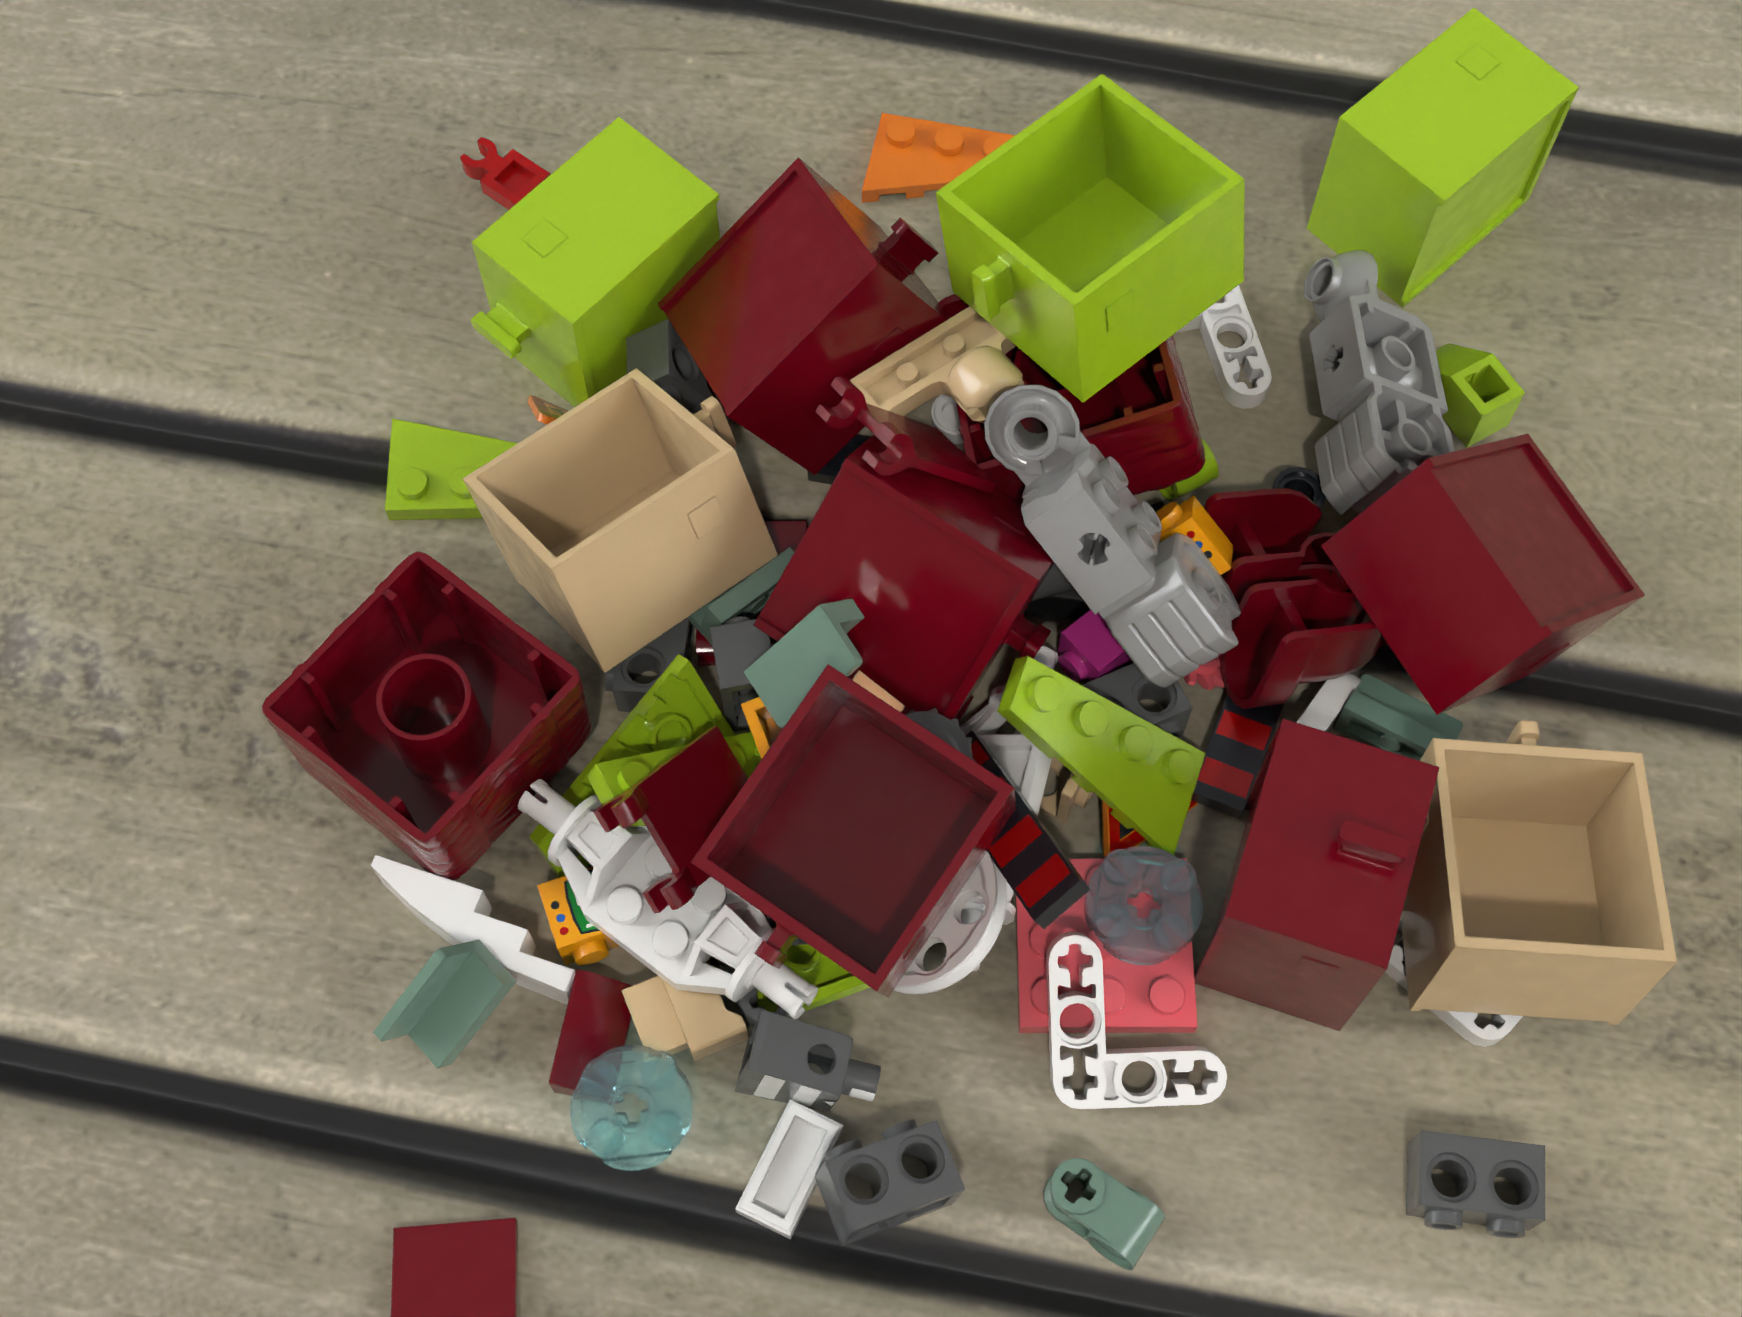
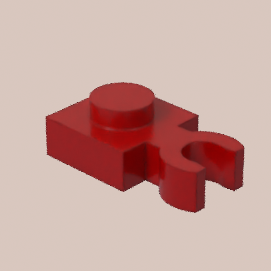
[460,137,550,210]

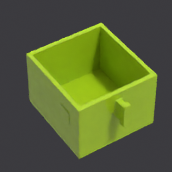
[1306,8,1579,308]
[935,74,1245,403]
[470,117,720,407]

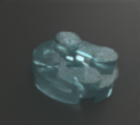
[1084,846,1204,965]
[570,1045,693,1171]

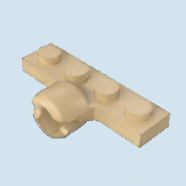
[850,306,1024,423]

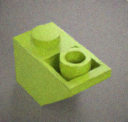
[1436,343,1525,448]

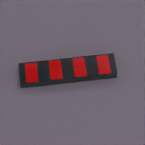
[1191,694,1285,819]
[966,730,1091,929]

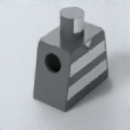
[735,1010,881,1111]

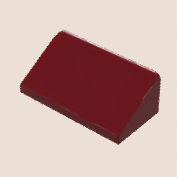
[549,969,633,1103]

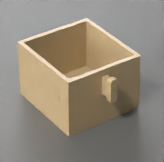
[463,368,778,673]
[1401,720,1677,1025]

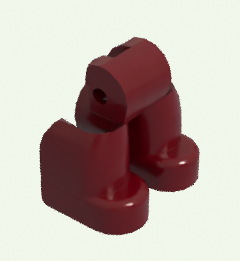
[1204,488,1388,709]

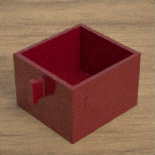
[657,157,950,475]
[1321,433,1645,715]
[753,435,1054,719]
[691,664,1016,998]
[1194,718,1439,1031]

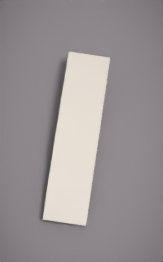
[371,855,575,1005]

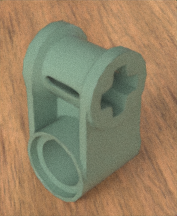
[1043,1158,1165,1270]

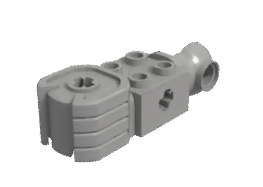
[1304,250,1455,515]
[984,385,1241,688]

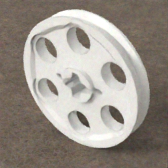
[893,851,1007,994]

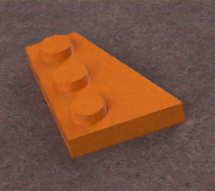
[862,113,1015,203]

